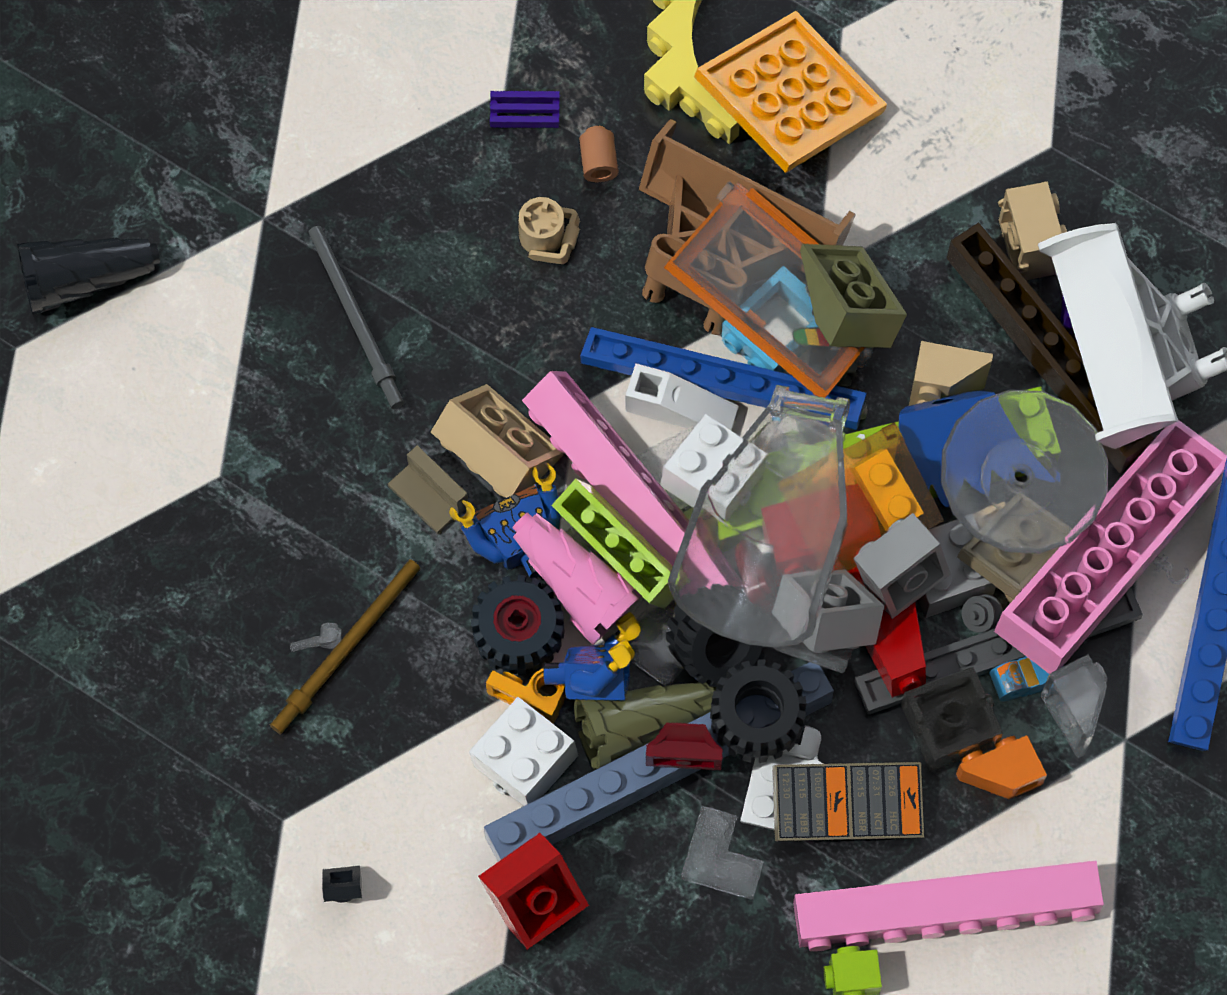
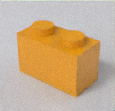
[849,449,924,531]

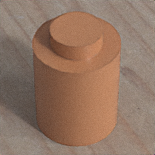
[579,126,619,182]

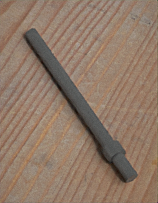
[308,226,404,409]

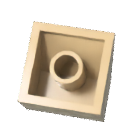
[909,341,993,406]

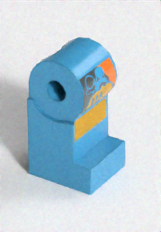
[989,657,1066,701]

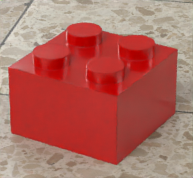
[478,833,589,950]

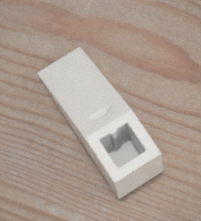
[625,364,739,431]

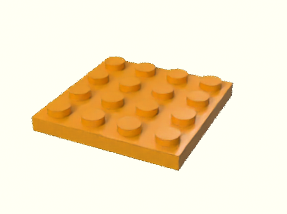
[694,11,887,173]

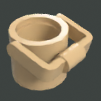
[518,197,580,264]

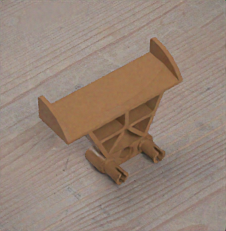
[639,119,856,335]

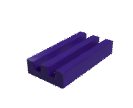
[490,91,560,128]

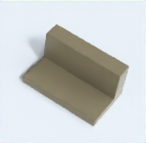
[388,445,468,534]

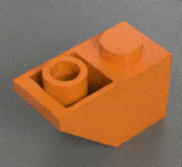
[956,735,1047,799]

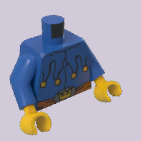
[449,463,561,579]
[544,612,641,700]

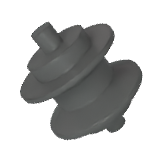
[962,594,1003,633]

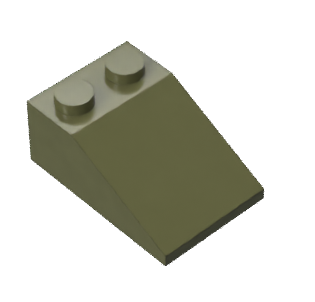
[800,244,907,348]

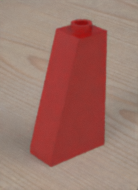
[847,566,926,698]

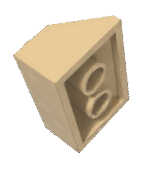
[431,384,564,498]

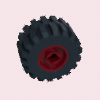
[471,575,565,675]

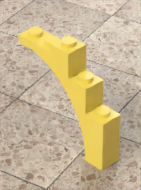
[644,0,740,145]

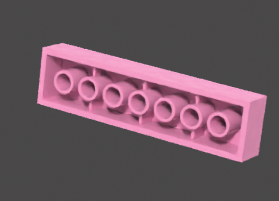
[994,420,1227,677]

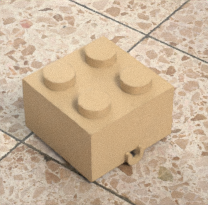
[998,181,1067,280]

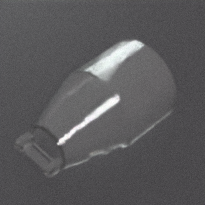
[668,385,850,647]

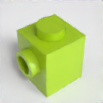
[824,946,882,995]

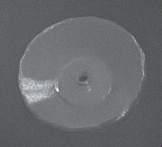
[941,389,1108,554]

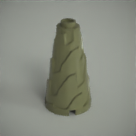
[574,682,717,769]

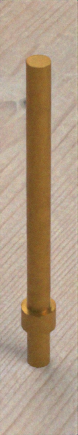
[270,559,421,734]

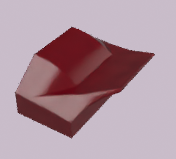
[646,722,723,770]

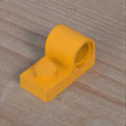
[486,669,565,724]

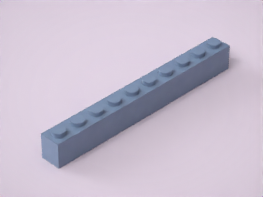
[484,659,834,862]

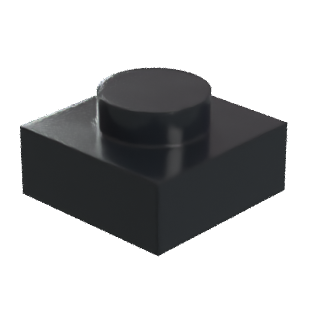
[322,865,362,903]

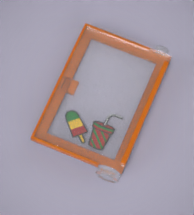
[664,181,865,401]

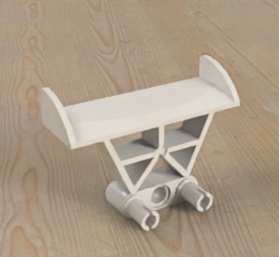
[1038,223,1227,449]

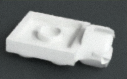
[740,725,823,830]

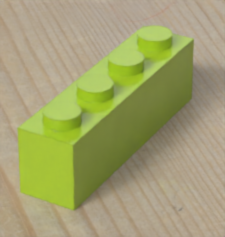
[551,478,688,609]

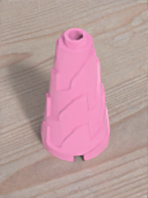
[512,512,642,645]

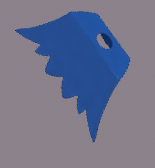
[878,391,1055,525]

